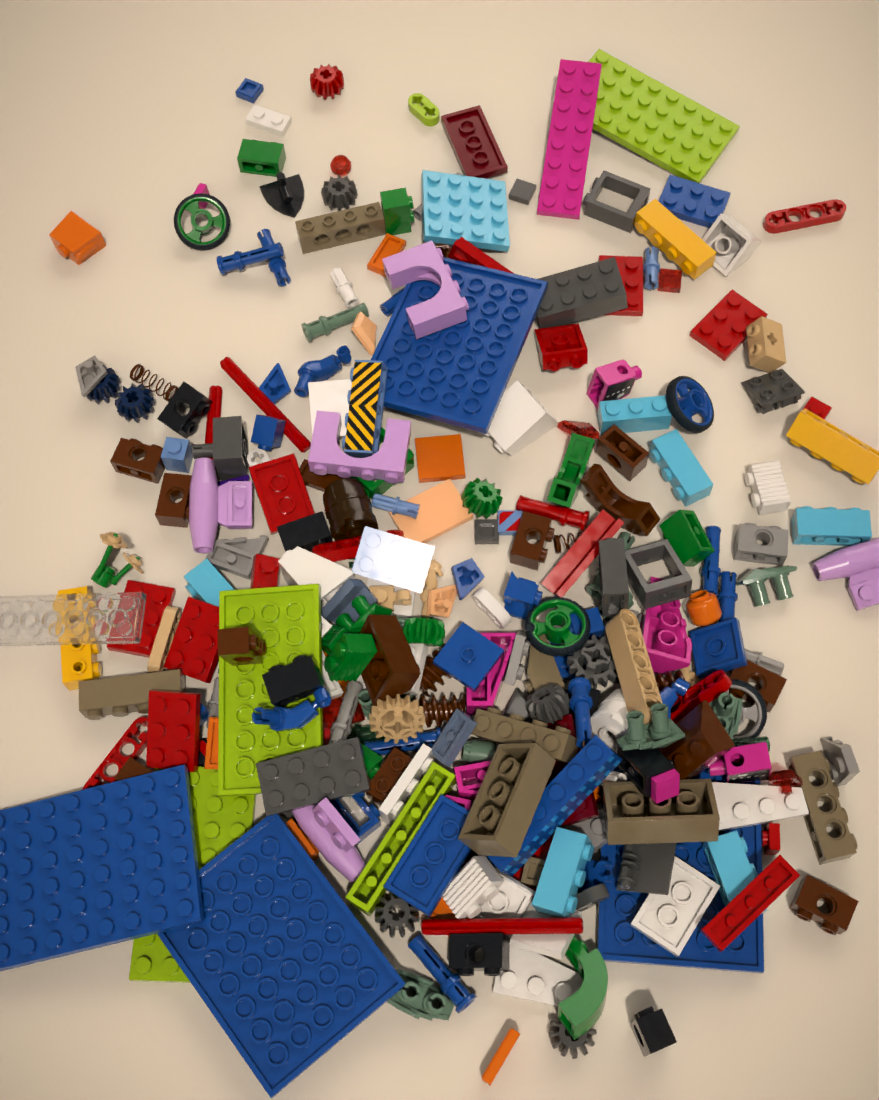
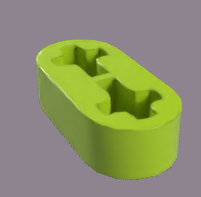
[408,93,440,126]

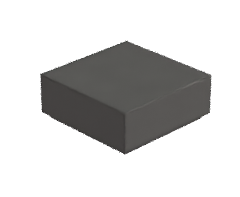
[509,179,536,205]
[475,519,499,545]

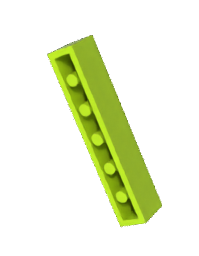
[345,762,456,917]

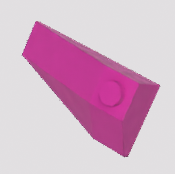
[640,576,692,674]

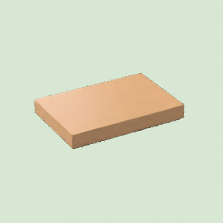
[388,479,473,543]

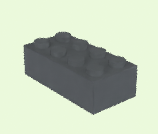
[537,257,628,329]

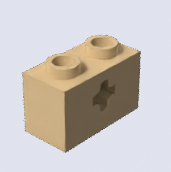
[746,316,786,373]

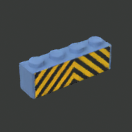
[342,360,388,458]

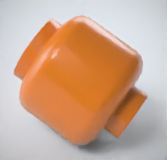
[686,590,722,628]

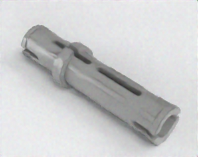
[328,681,363,744]

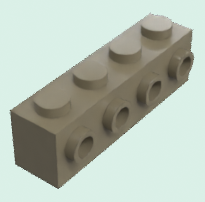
[79,669,185,720]
[471,707,578,764]

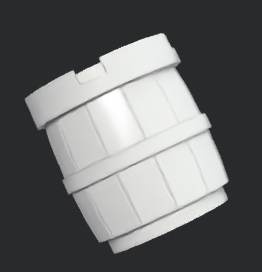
[590,688,628,753]

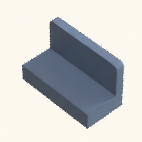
[321,578,378,624]
[432,709,478,767]

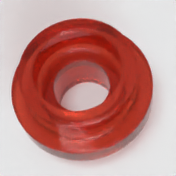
[330,155,351,176]

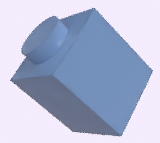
[161,437,193,473]

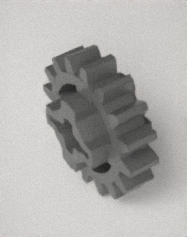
[567,635,618,689]

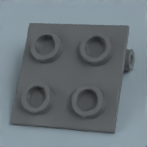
[741,369,805,414]
[616,843,677,895]

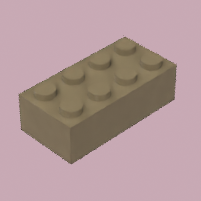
[458,743,556,858]
[603,779,720,845]

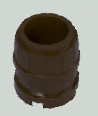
[323,478,378,541]

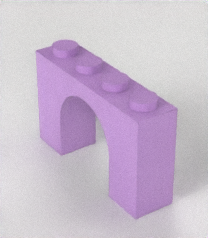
[382,241,469,339]
[308,410,411,483]

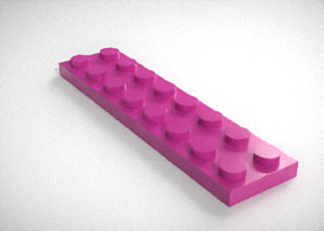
[537,59,602,220]

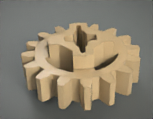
[369,694,426,744]

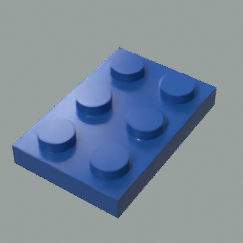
[659,175,731,228]

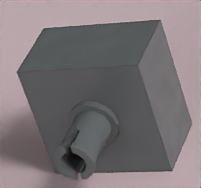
[192,416,249,481]

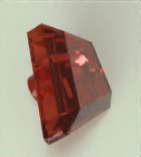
[557,420,599,438]
[768,769,803,795]

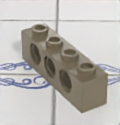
[295,202,386,254]
[786,750,857,865]

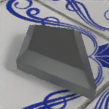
[503,688,533,723]

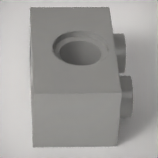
[734,523,789,566]

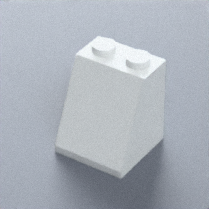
[308,379,352,440]
[485,380,559,456]
[278,546,355,609]

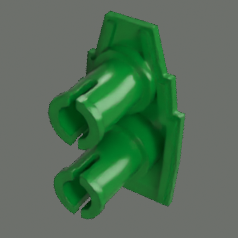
[336,595,392,634]

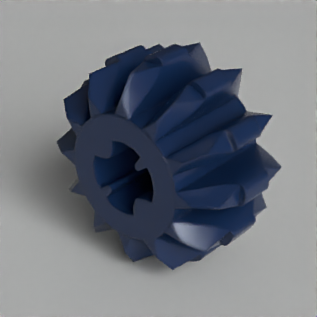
[86,365,120,405]
[115,383,155,423]

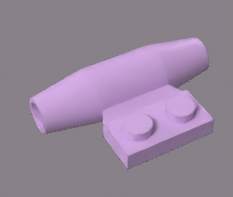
[189,458,252,553]
[812,538,879,611]
[291,798,366,883]

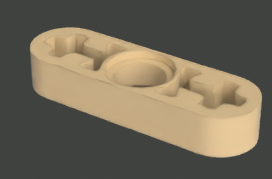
[147,606,181,673]

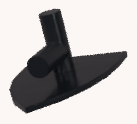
[259,172,305,218]

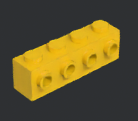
[634,199,717,280]
[786,408,879,485]
[58,586,102,691]

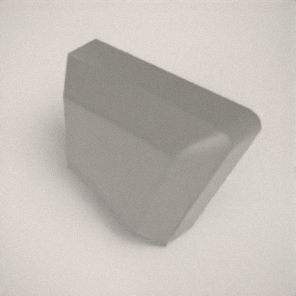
[75,355,108,397]

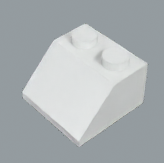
[702,214,762,276]

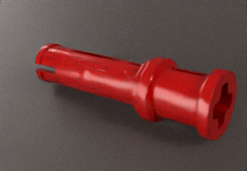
[516,495,590,532]

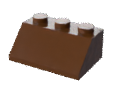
[359,615,421,706]
[658,700,735,780]

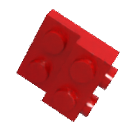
[534,323,588,371]

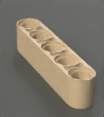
[605,608,662,724]

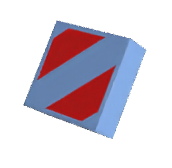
[498,510,522,535]

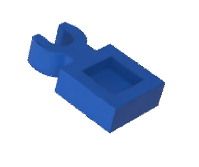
[577,860,615,893]

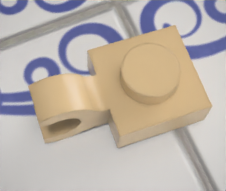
[369,586,412,612]

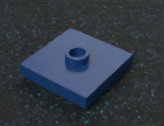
[689,617,748,679]
[433,622,504,692]

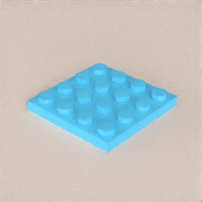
[421,170,510,252]

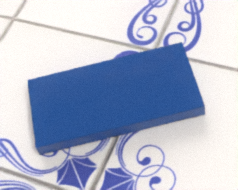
[383,794,471,917]

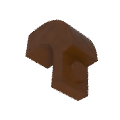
[580,464,660,536]

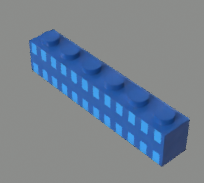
[487,735,623,876]

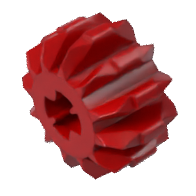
[310,64,344,99]

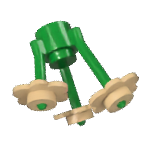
[91,532,144,588]

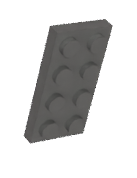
[256,737,371,817]

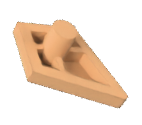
[351,312,377,355]
[427,584,457,618]

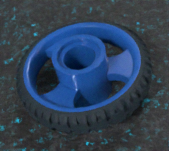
[666,376,714,433]

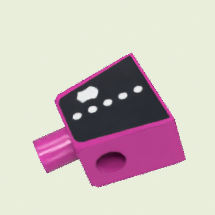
[586,359,642,410]
[709,742,771,783]

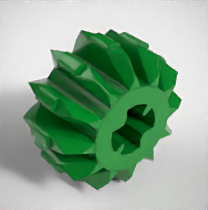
[461,478,503,519]
[403,617,445,647]

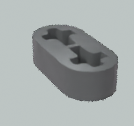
[576,883,610,912]

